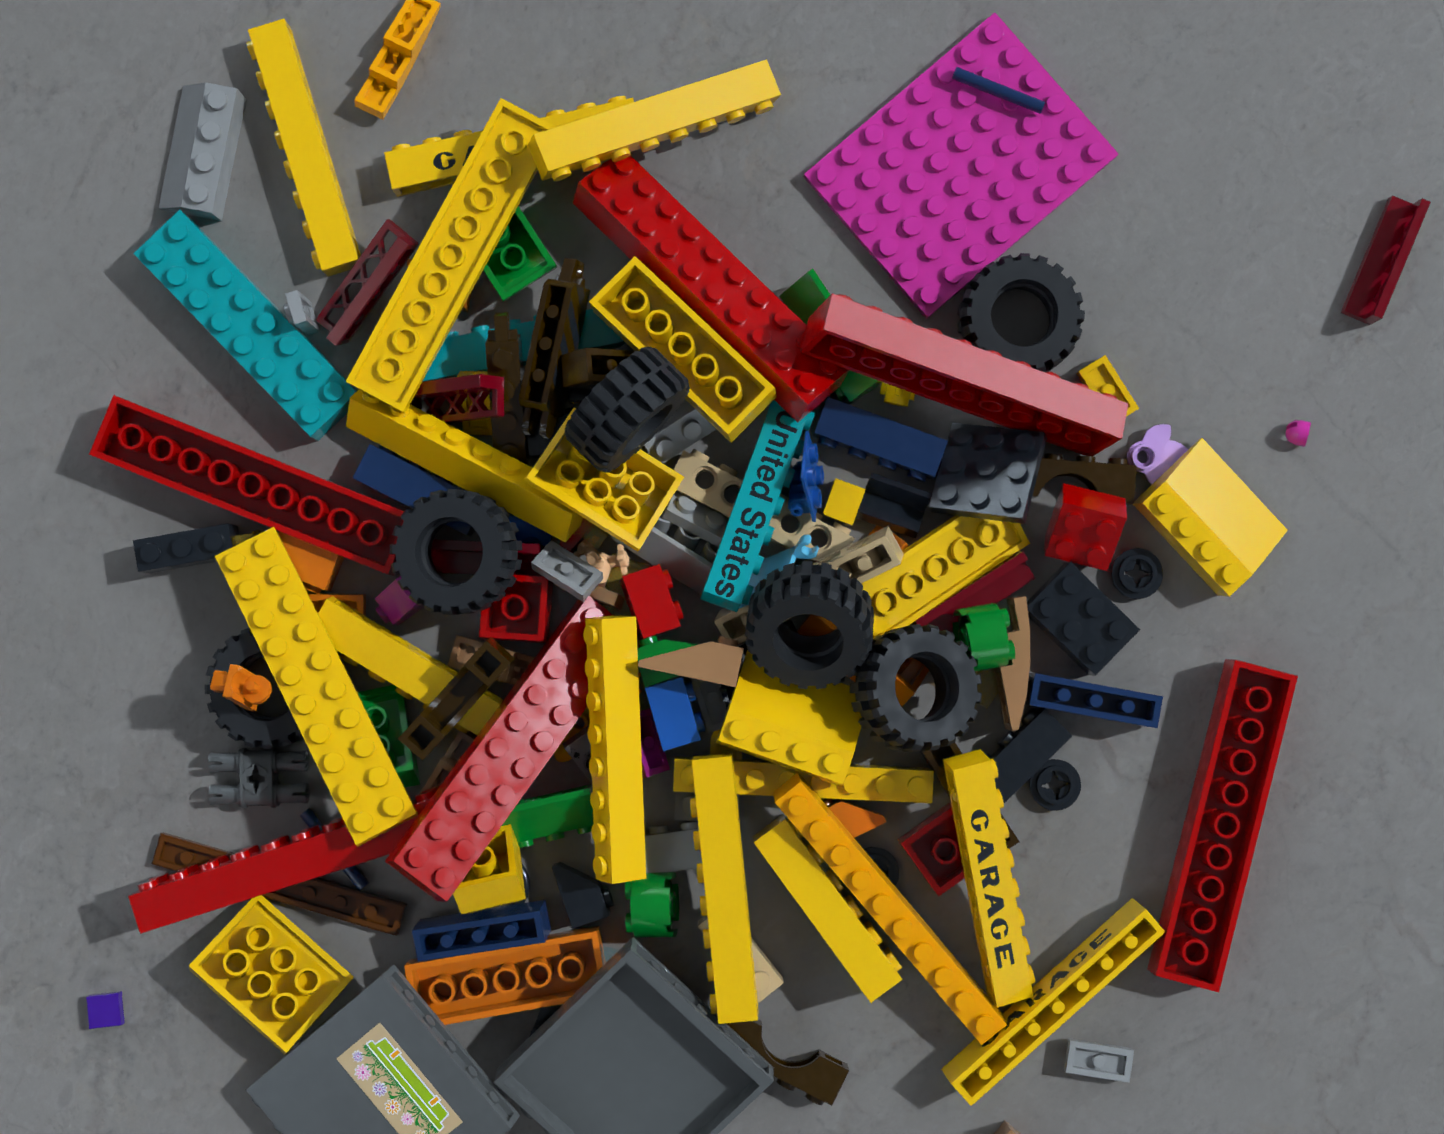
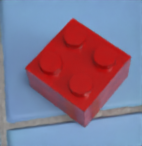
[1045,483,1127,571]
[619,564,684,641]
[479,575,553,643]
[897,803,965,897]

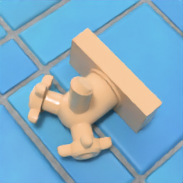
[555,535,629,610]

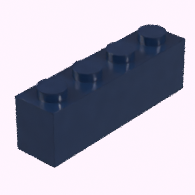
[813,397,948,482]
[352,444,475,537]
[1025,673,1163,728]
[412,900,551,962]

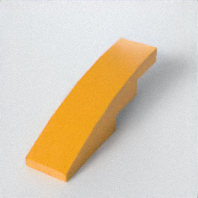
[354,0,441,120]

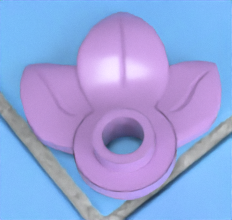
[1126,424,1188,484]

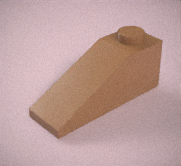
[638,636,744,687]

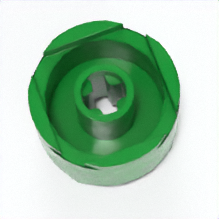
[952,603,1016,672]
[625,872,680,938]

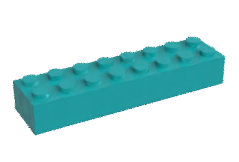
[133,209,358,441]

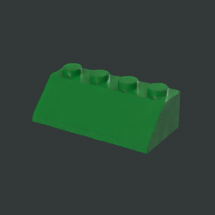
[779,269,881,405]
[502,784,594,848]

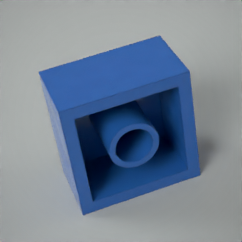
[645,676,706,751]

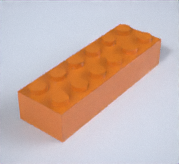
[404,926,606,1025]

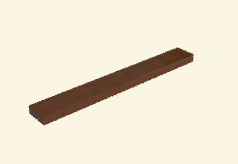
[151,832,407,936]

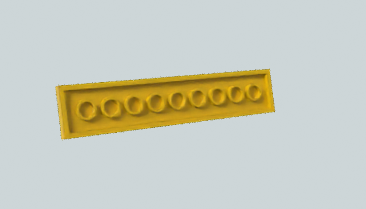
[346,98,555,413]
[215,527,418,846]

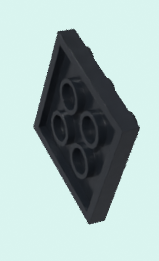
[929,422,1047,524]

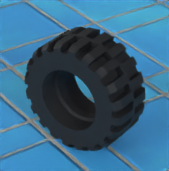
[957,253,1085,372]
[565,347,690,473]
[390,489,522,615]
[745,561,874,689]
[850,624,982,752]
[205,628,304,749]

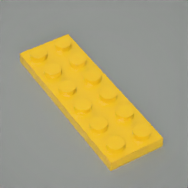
[861,516,1030,638]

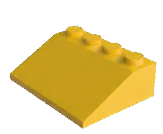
[525,408,684,552]
[1133,438,1288,597]
[716,650,862,786]
[189,895,354,1055]

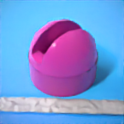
[1285,420,1311,447]

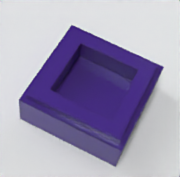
[86,991,125,1029]

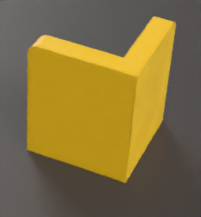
[823,478,866,527]

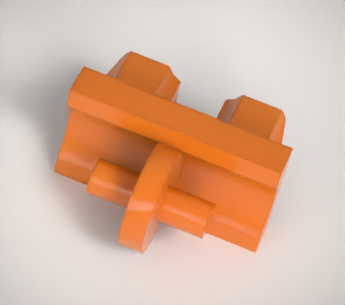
[210,664,272,711]

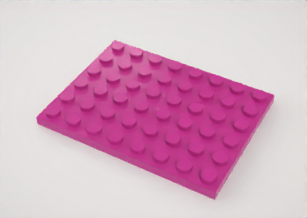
[803,12,1119,319]

